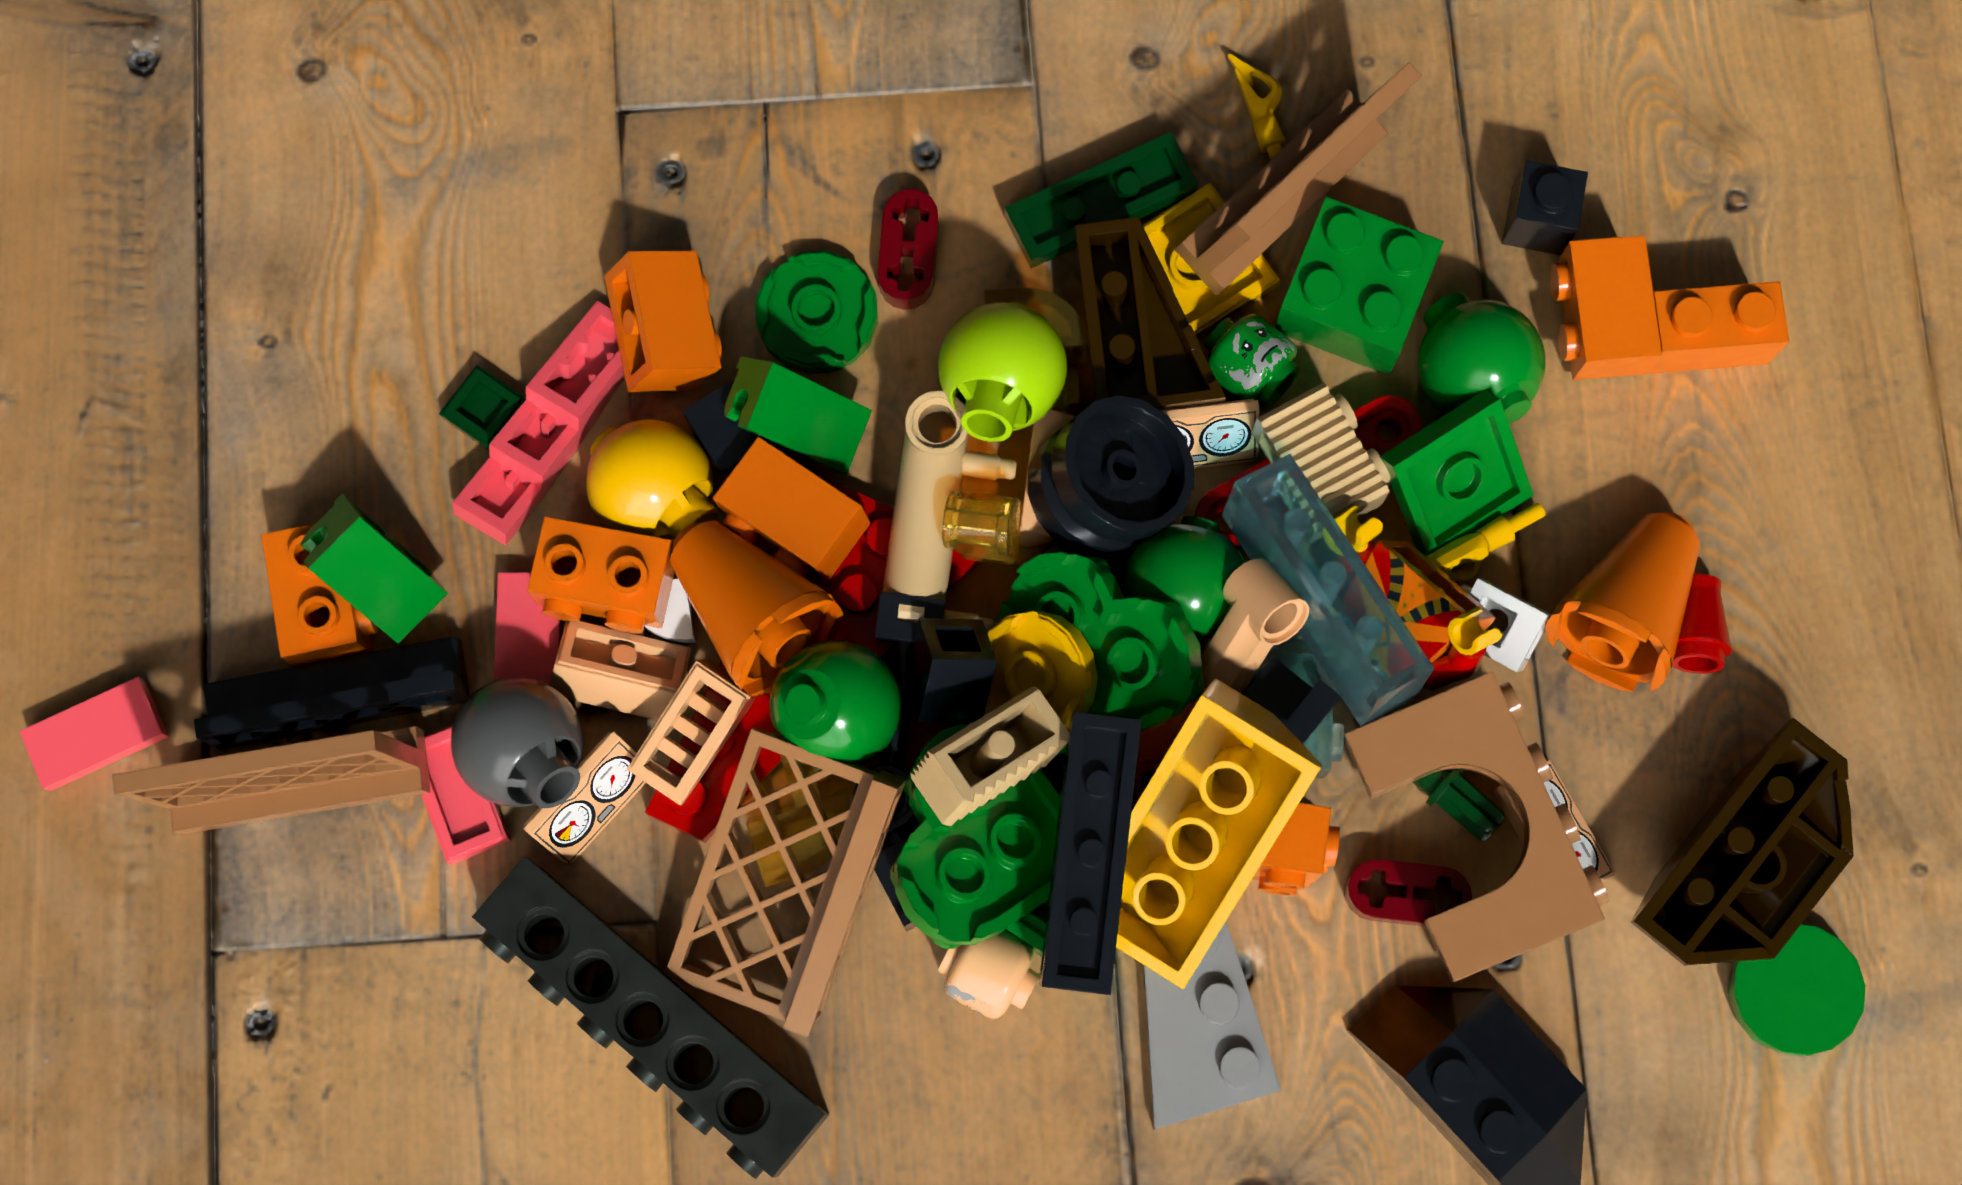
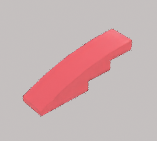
[452,301,625,546]

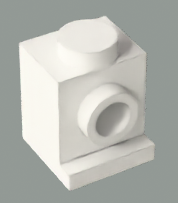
[1461,578,1551,672]

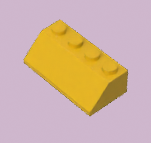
[1116,678,1322,989]

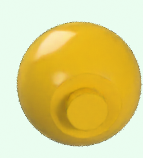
[586,419,719,541]

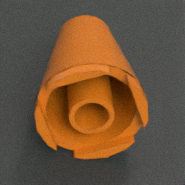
[1545,512,1701,692]
[670,520,843,697]

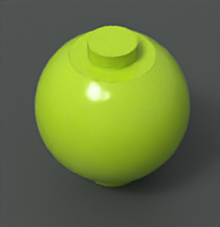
[938,302,1067,442]

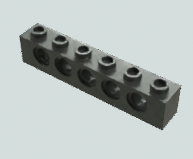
[472,856,829,1179]

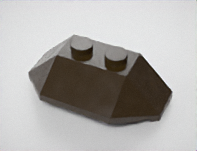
[1631,718,1854,966]

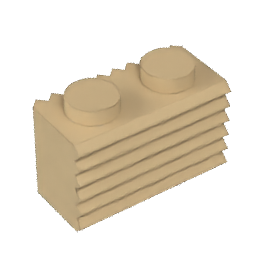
[1252,383,1391,540]
[910,686,1070,826]

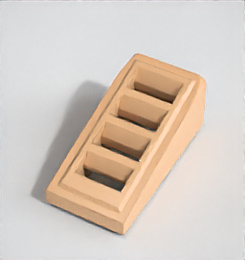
[627,658,756,806]

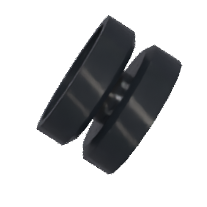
[1028,395,1194,559]

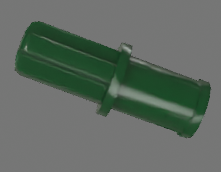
[1412,769,1506,842]

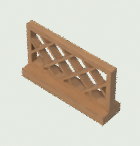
[1174,62,1422,295]
[112,726,430,834]
[664,727,907,1037]

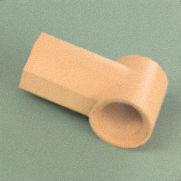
[1201,558,1309,693]

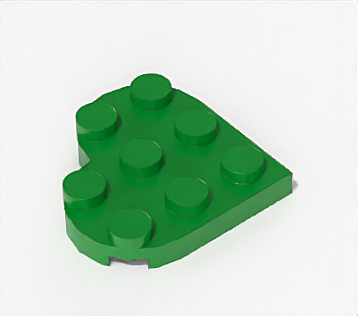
[1000,551,1204,755]
[890,723,1060,949]

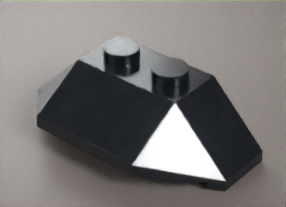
[1346,986,1587,1185]

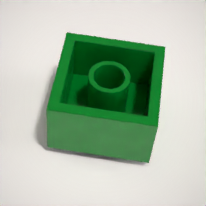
[1275,197,1444,375]

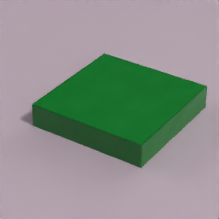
[1380,389,1534,557]

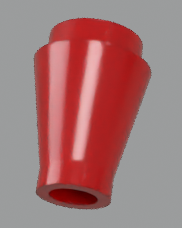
[1672,574,1732,674]

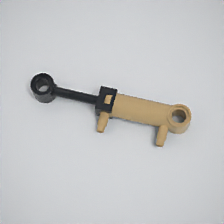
[853,391,1017,830]

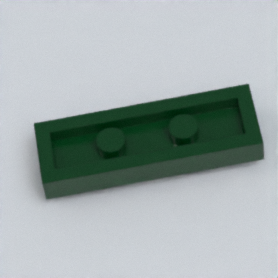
[1004,132,1198,268]

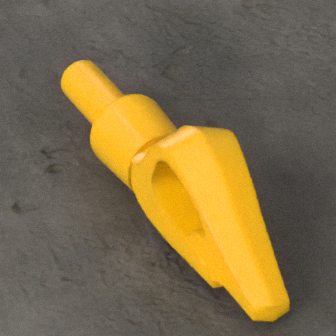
[1227,53,1286,160]
[1426,502,1546,581]

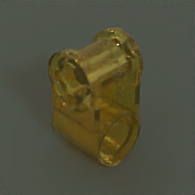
[942,490,1023,565]

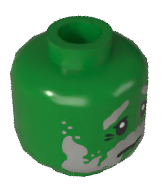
[1204,314,1300,407]

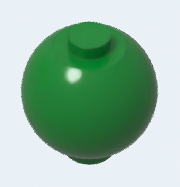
[1417,292,1546,424]
[1121,516,1245,647]
[769,640,901,770]

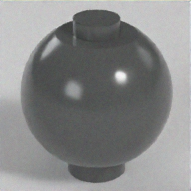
[451,676,583,809]

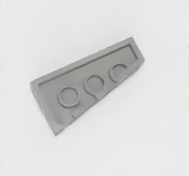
[1144,921,1281,1130]

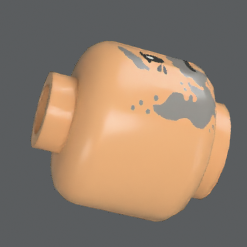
[938,930,1040,1019]

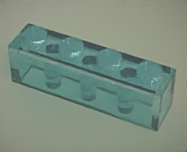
[1222,454,1435,727]

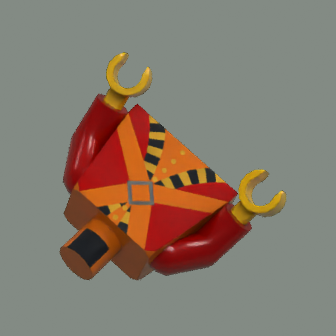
[1330,505,1502,701]

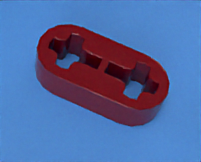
[877,189,939,310]
[1344,859,1472,927]

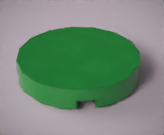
[755,250,878,374]
[1728,924,1866,1057]

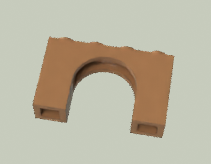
[1344,671,1609,982]

